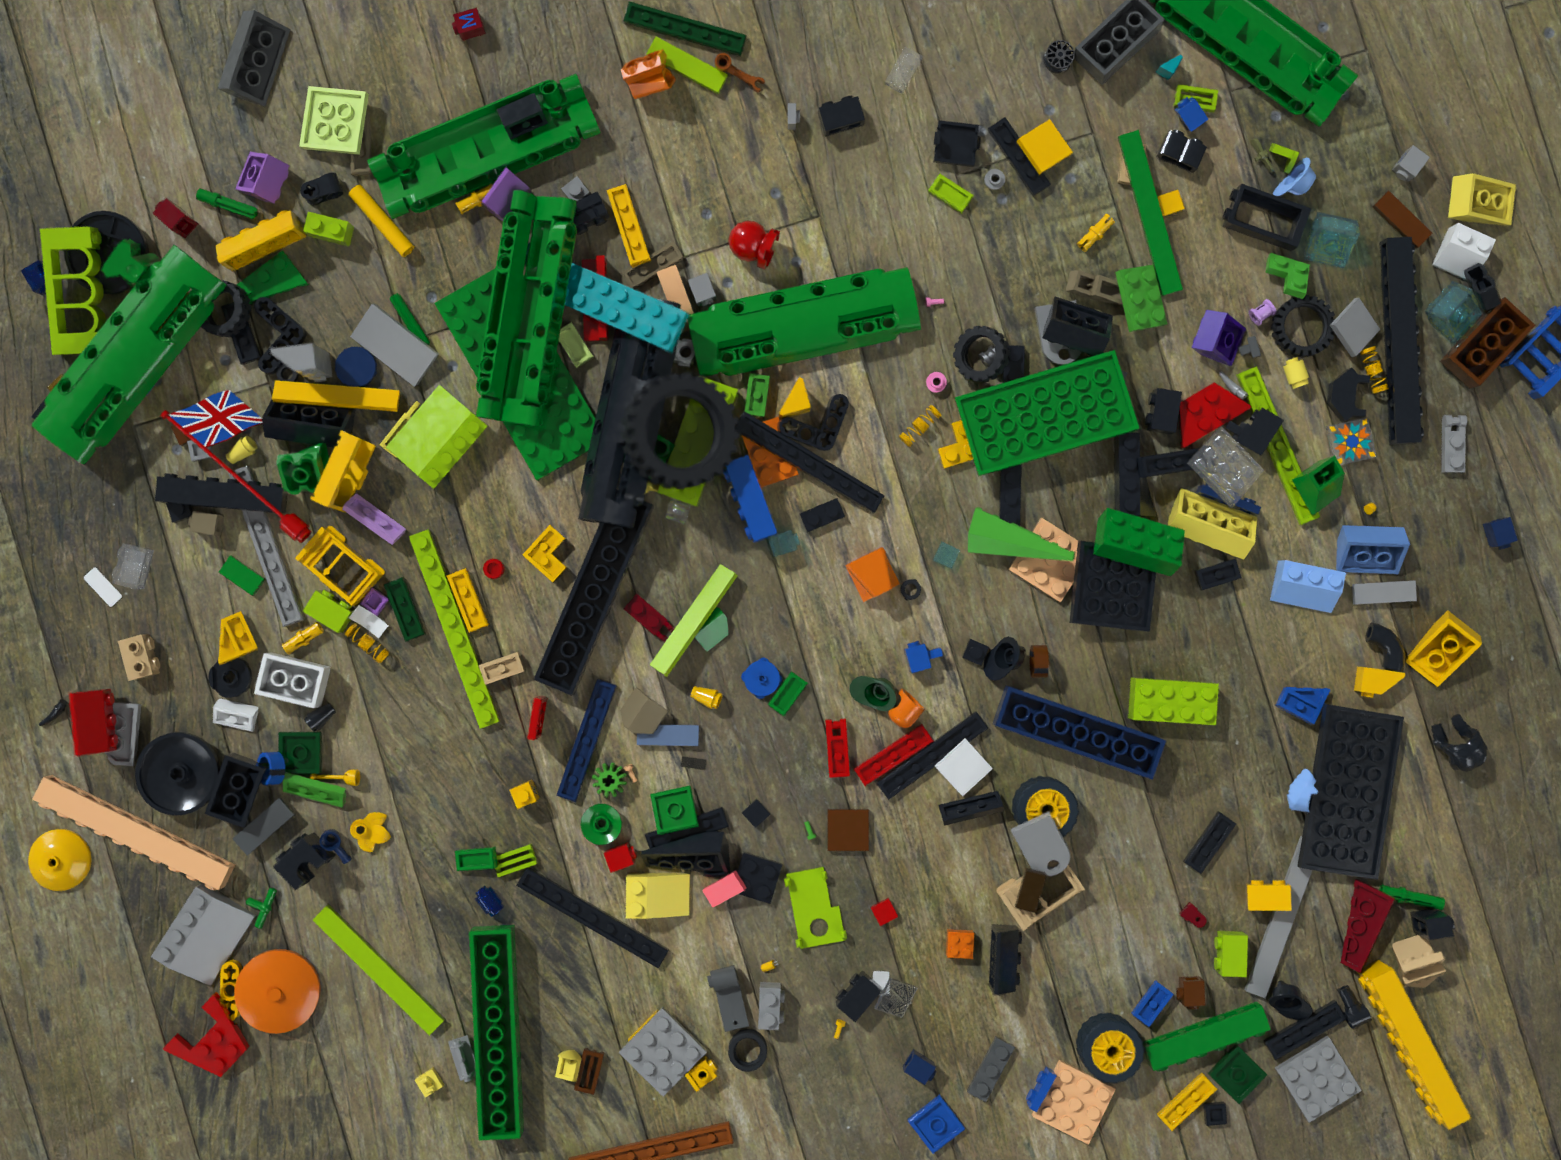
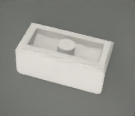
[213,699,258,732]

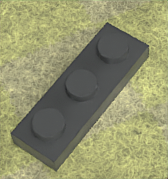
[967,1036,1015,1102]

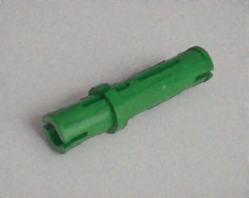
[1379,884,1445,910]

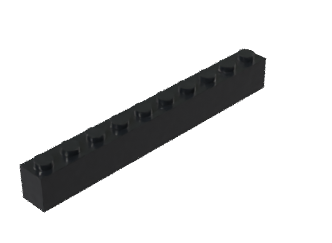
[1380,237,1424,445]

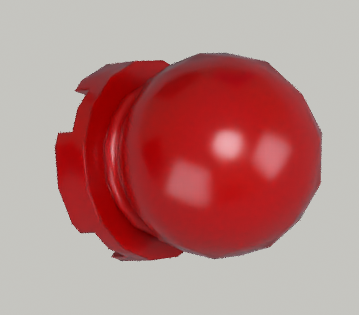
[728,220,780,270]

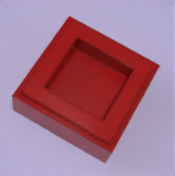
[870,898,898,926]

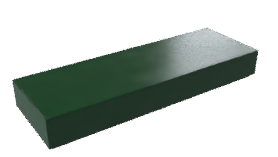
[383,577,426,642]

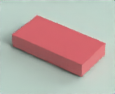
[702,871,747,907]

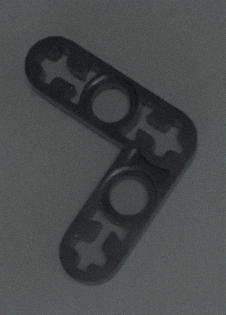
[254,297,306,374]
[777,394,849,451]

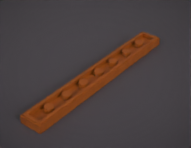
[568,1121,734,1160]

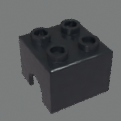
[273,833,336,890]

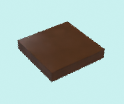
[827,809,869,851]

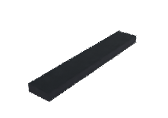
[876,711,988,800]

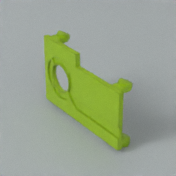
[784,867,847,949]

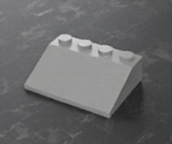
[151,883,256,986]

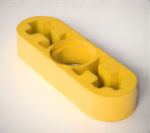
[220,960,242,1021]

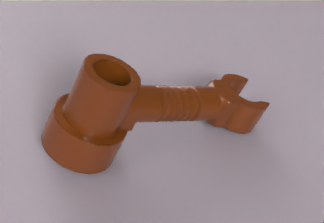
[714,53,765,92]

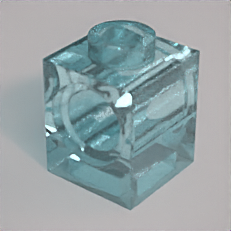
[768,530,800,558]

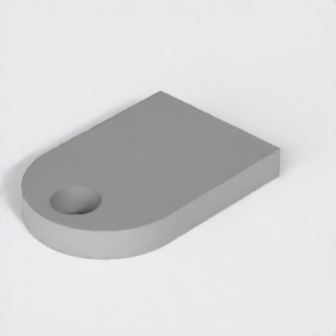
[1035,300,1082,365]
[1011,812,1070,876]

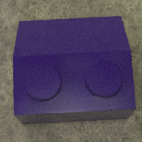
[1192,310,1246,366]

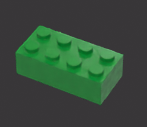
[1093,508,1185,576]

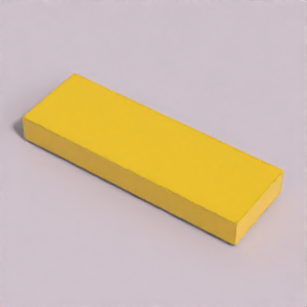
[447,568,489,633]
[1157,1072,1217,1131]

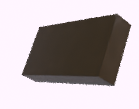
[1015,868,1047,913]

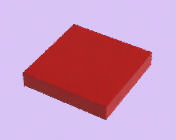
[527,696,548,740]

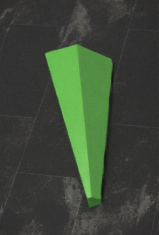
[968,507,1075,561]

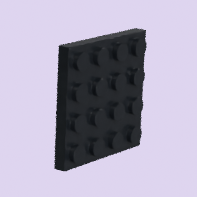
[1069,541,1156,632]

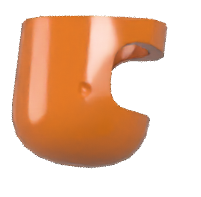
[888,688,925,728]

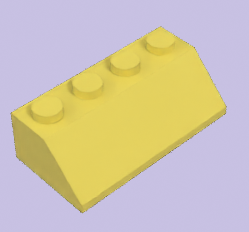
[1168,488,1257,560]

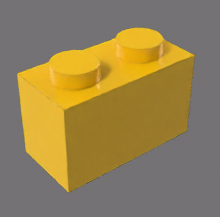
[1246,880,1292,911]

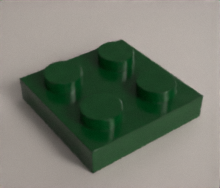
[278,732,322,774]
[1208,1044,1267,1104]

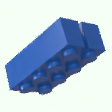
[723,455,777,543]

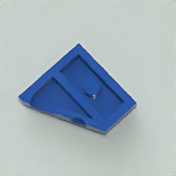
[1275,687,1330,725]

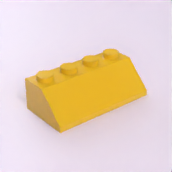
[216,210,307,271]

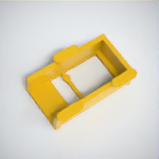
[310,431,376,513]
[295,526,385,606]

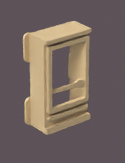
[996,860,1085,931]

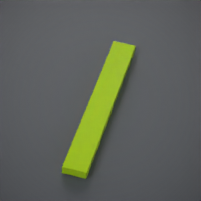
[1236,366,1320,525]
[313,904,445,1036]

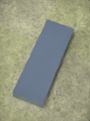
[637,724,699,746]

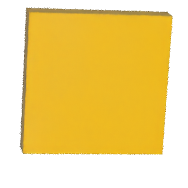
[1016,119,1073,175]

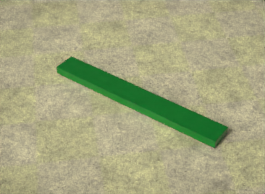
[1118,130,1183,296]

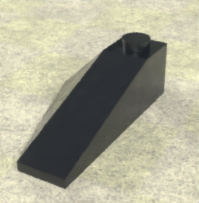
[641,831,730,877]

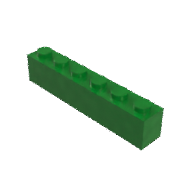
[1142,1001,1271,1072]

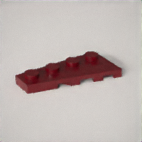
[1341,879,1396,973]

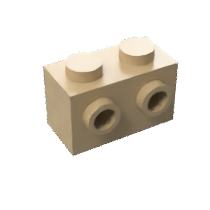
[118,634,160,681]

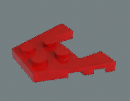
[163,992,250,1077]

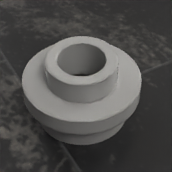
[984,169,1005,190]

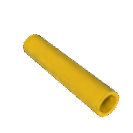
[348,184,415,257]

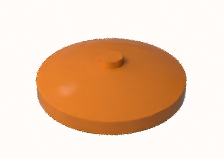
[234,949,321,1034]

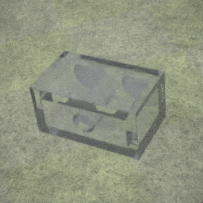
[112,543,154,590]

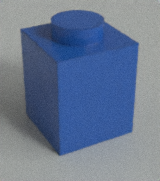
[1174,97,1208,132]

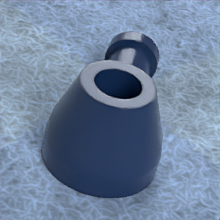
[320,829,352,864]

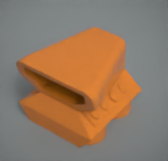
[621,49,676,99]
[845,547,900,602]

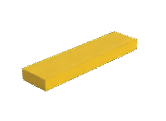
[607,184,651,268]

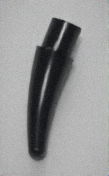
[39,699,68,726]

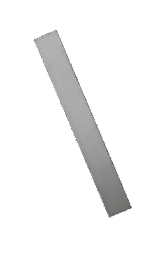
[228,466,305,627]
[1244,836,1312,998]

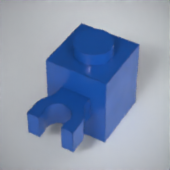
[904,641,943,673]

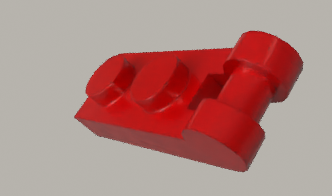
[825,718,850,778]

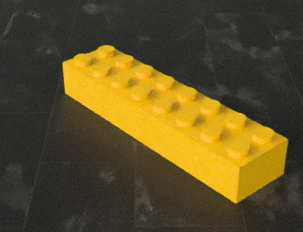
[1357,960,1471,1130]

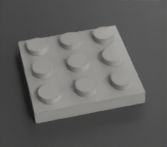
[619,1007,707,1096]
[1275,1036,1362,1123]

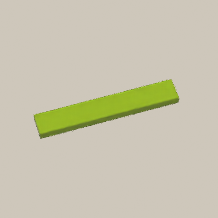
[650,564,738,677]

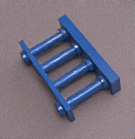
[1499,306,1561,399]

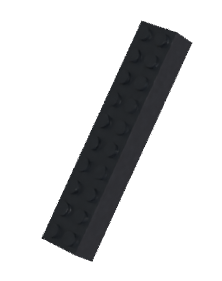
[533,489,654,696]

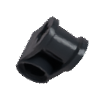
[300,173,344,205]

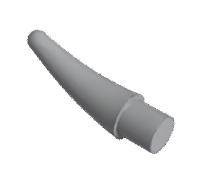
[1219,371,1248,400]

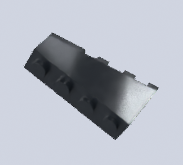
[1114,433,1156,517]

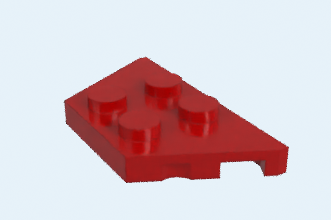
[1179,382,1252,449]

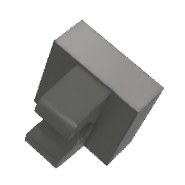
[1239,336,1261,359]

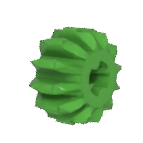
[592,762,627,798]

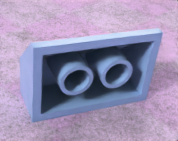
[1270,560,1346,613]

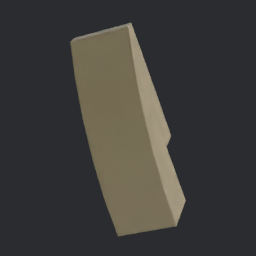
[1065,270,1123,306]

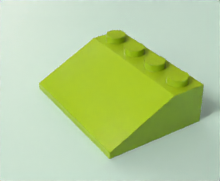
[386,384,488,489]

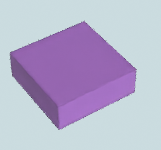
[360,587,389,616]

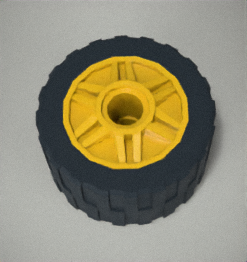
[1012,776,1079,838]
[1076,1013,1144,1083]

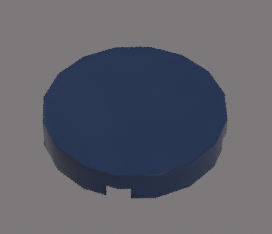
[335,347,377,387]

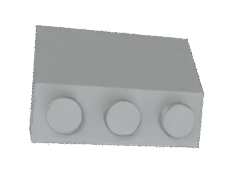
[271,343,333,382]

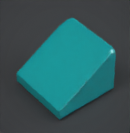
[1156,54,1183,80]

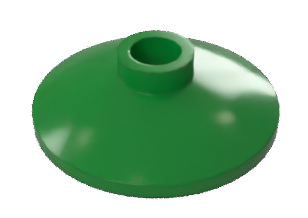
[580,803,622,845]

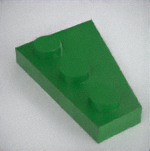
[237,250,309,304]

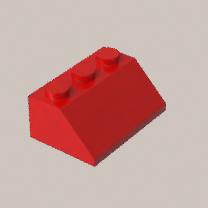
[69,689,118,756]

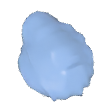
[1287,769,1318,812]

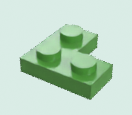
[1265,253,1310,299]

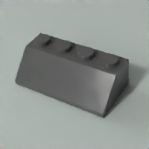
[218,10,291,106]

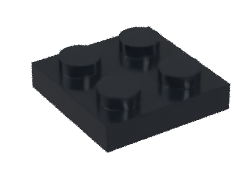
[737,851,783,904]

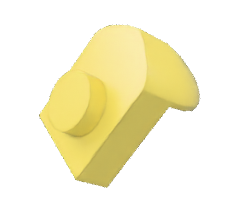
[555,1050,581,1082]

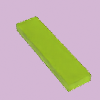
[646,36,728,94]

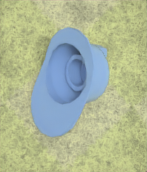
[1273,158,1316,196]

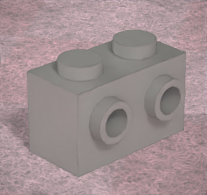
[758,982,785,1030]

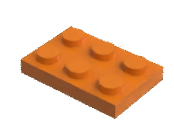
[742,416,799,488]

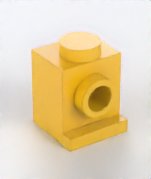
[685,1055,718,1092]

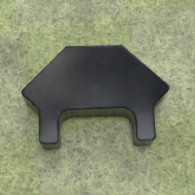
[1327,368,1370,422]

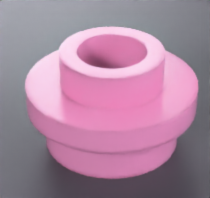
[926,372,947,393]

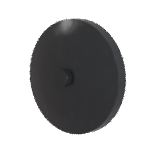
[135,732,220,816]

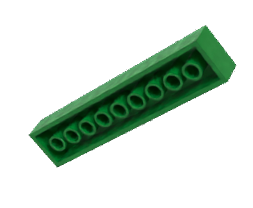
[469,925,524,1141]

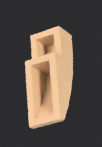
[657,265,694,333]

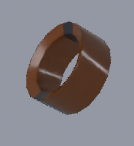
[1029,645,1049,678]

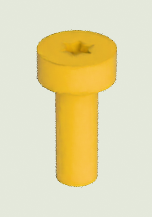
[834,1019,846,1039]

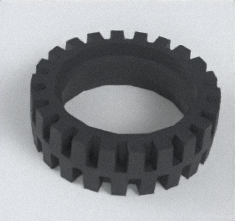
[1271,295,1335,358]

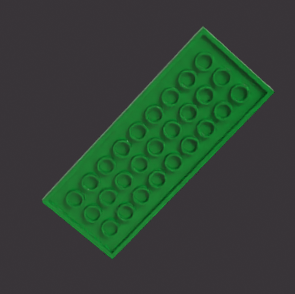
[434,268,595,481]

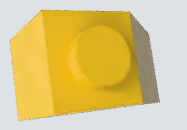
[1354,666,1405,698]

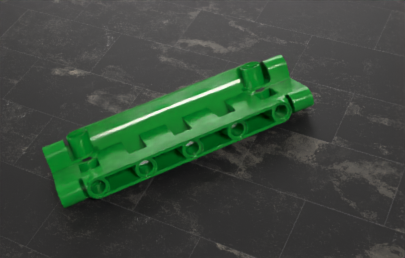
[1147,0,1358,127]
[367,73,601,219]

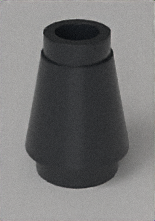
[304,703,336,732]

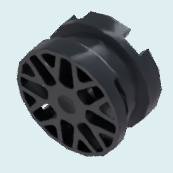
[1044,40,1075,73]

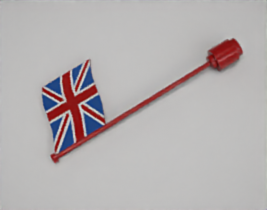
[160,390,312,543]

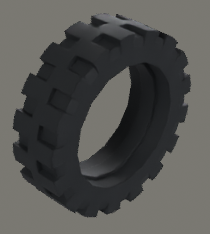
[201,280,251,337]
[953,326,1010,382]

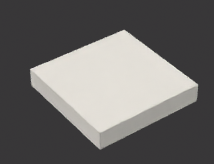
[935,739,993,796]

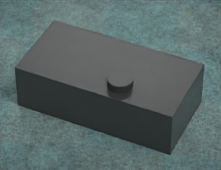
[1074,0,1164,85]

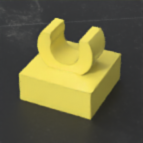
[415,1067,444,1098]

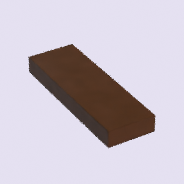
[1372,191,1432,249]

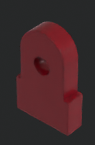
[1179,902,1207,928]

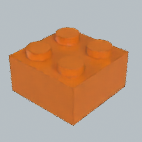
[946,929,974,959]

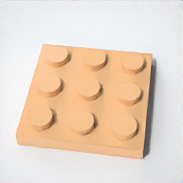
[1008,518,1078,603]
[1032,1059,1116,1145]

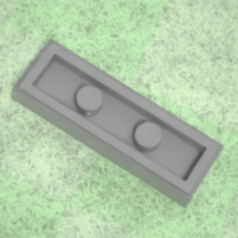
[1352,580,1417,604]

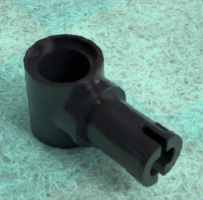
[1337,985,1372,1029]

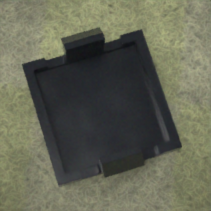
[933,120,981,167]

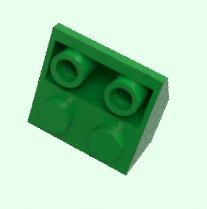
[1292,455,1345,515]

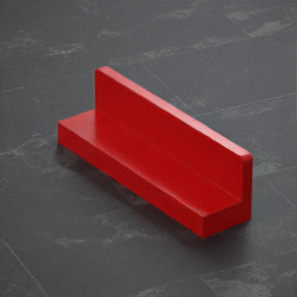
[582,255,609,341]

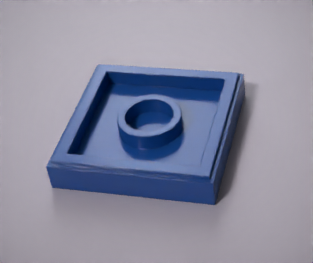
[907,1094,965,1154]

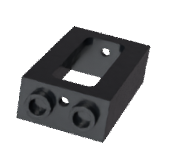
[1222,184,1311,251]

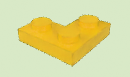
[937,420,973,469]
[523,525,567,583]

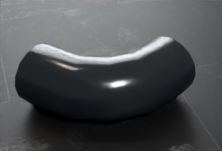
[1366,622,1405,672]

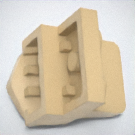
[1392,935,1446,988]

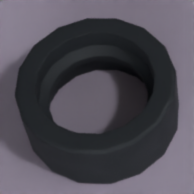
[728,1029,767,1072]

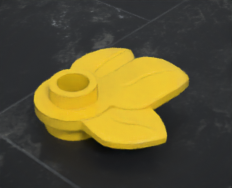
[350,812,391,852]

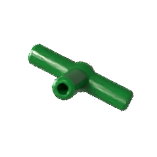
[246,887,277,929]

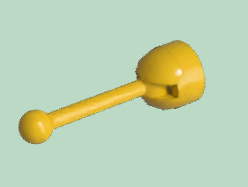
[309,769,360,786]

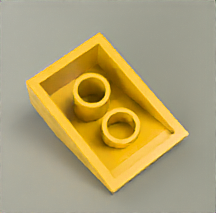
[1405,610,1482,687]

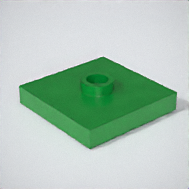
[650,786,699,835]

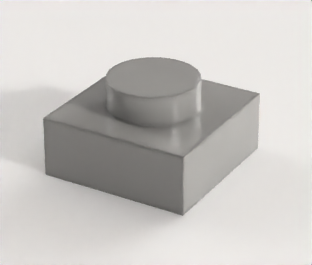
[788,103,800,130]
[561,176,590,201]
[187,440,213,462]

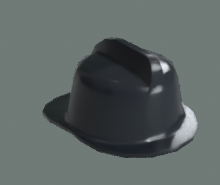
[983,636,1026,681]
[1269,980,1312,1020]

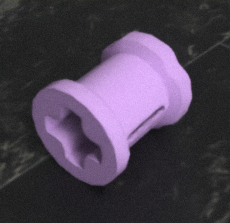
[1248,299,1277,326]

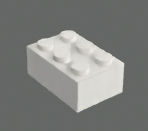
[254,653,331,708]

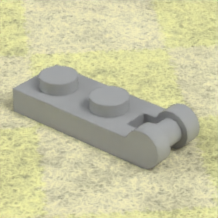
[1442,415,1467,473]

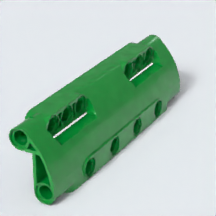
[476,190,577,427]
[31,245,227,465]
[687,267,921,377]

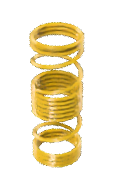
[1360,346,1389,394]
[899,405,941,447]
[345,623,389,663]

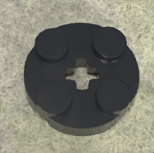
[209,658,252,698]

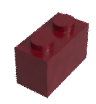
[153,198,199,239]

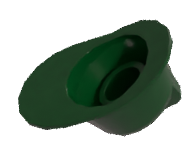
[850,676,896,712]

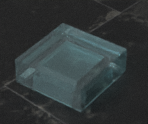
[933,542,960,569]

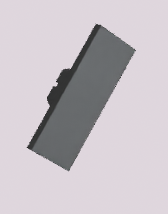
[233,798,295,856]

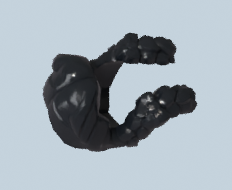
[1431,714,1488,772]

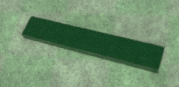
[623,1,747,57]

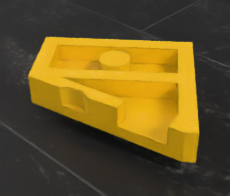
[218,611,258,665]

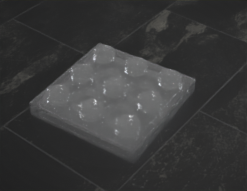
[1187,426,1264,508]

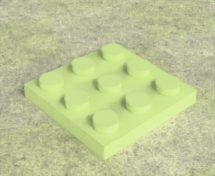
[299,86,369,155]

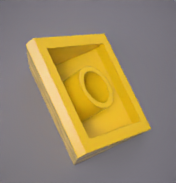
[779,377,811,419]

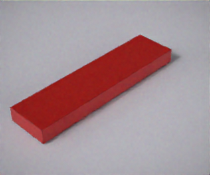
[853,724,934,786]

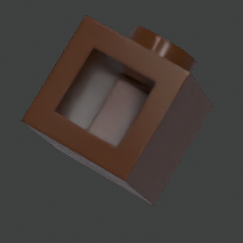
[1176,976,1205,1009]

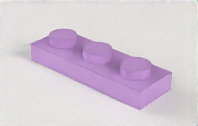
[342,493,406,545]

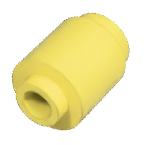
[1283,357,1309,389]

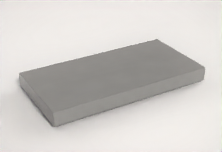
[350,303,439,387]

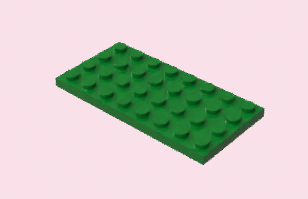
[955,350,1139,477]

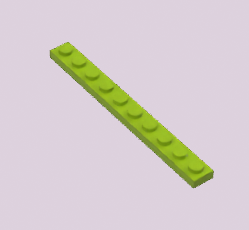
[409,529,500,729]

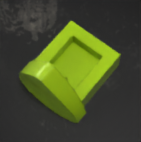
[1269,143,1299,174]

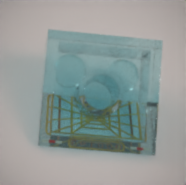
[1304,212,1360,268]
[1425,281,1482,344]

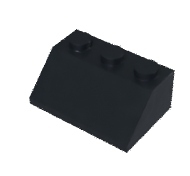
[1042,296,1113,356]
[205,753,266,828]
[988,924,1022,995]

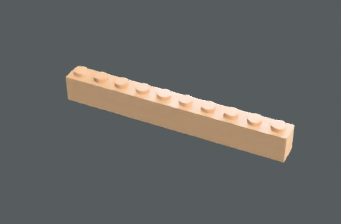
[32,775,236,890]

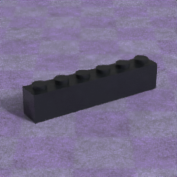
[155,473,288,514]

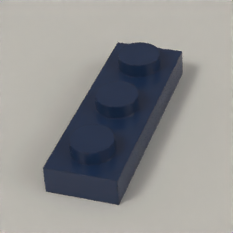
[1196,483,1261,516]

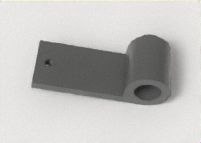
[707,965,749,1032]

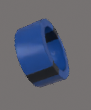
[257,752,285,785]

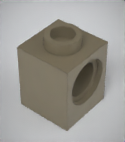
[188,511,224,536]

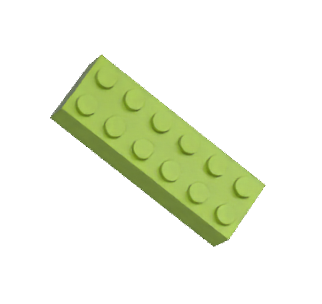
[657,378,739,508]

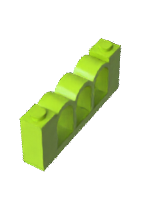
[40,227,106,355]

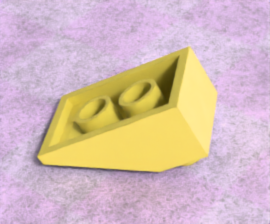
[1448,173,1516,226]
[626,873,690,919]

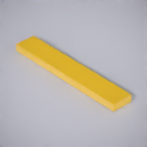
[272,380,400,412]

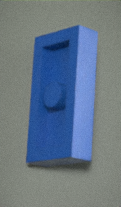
[1131,980,1174,1027]
[1026,1066,1057,1112]

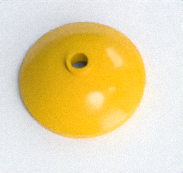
[28,829,91,891]

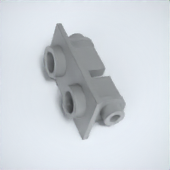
[448,1035,476,1082]

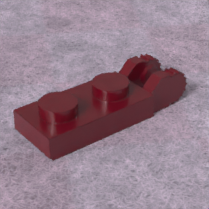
[624,593,675,643]

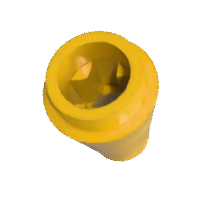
[690,686,723,709]

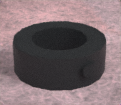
[277,364,299,382]
[900,579,921,600]

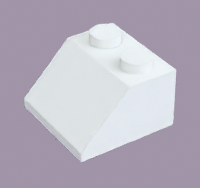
[1432,223,1496,281]

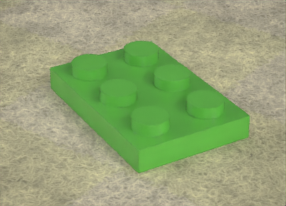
[1115,265,1167,332]

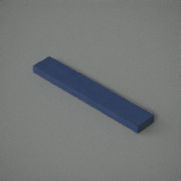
[556,679,617,802]

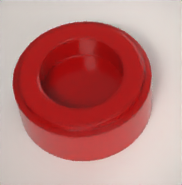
[483,559,505,579]

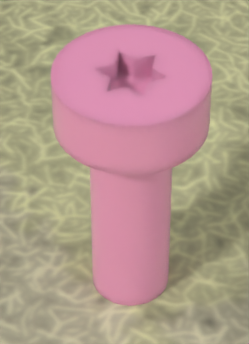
[925,297,944,307]

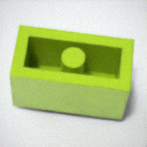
[303,212,354,247]
[303,589,354,633]
[1214,931,1248,977]

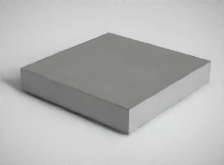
[1330,298,1380,357]

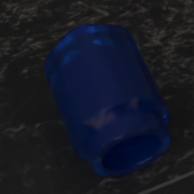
[474,885,504,917]

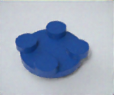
[741,658,782,699]

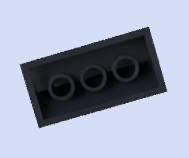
[262,399,356,448]

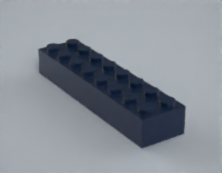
[992,685,1166,780]

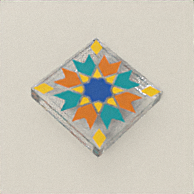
[1326,417,1377,465]

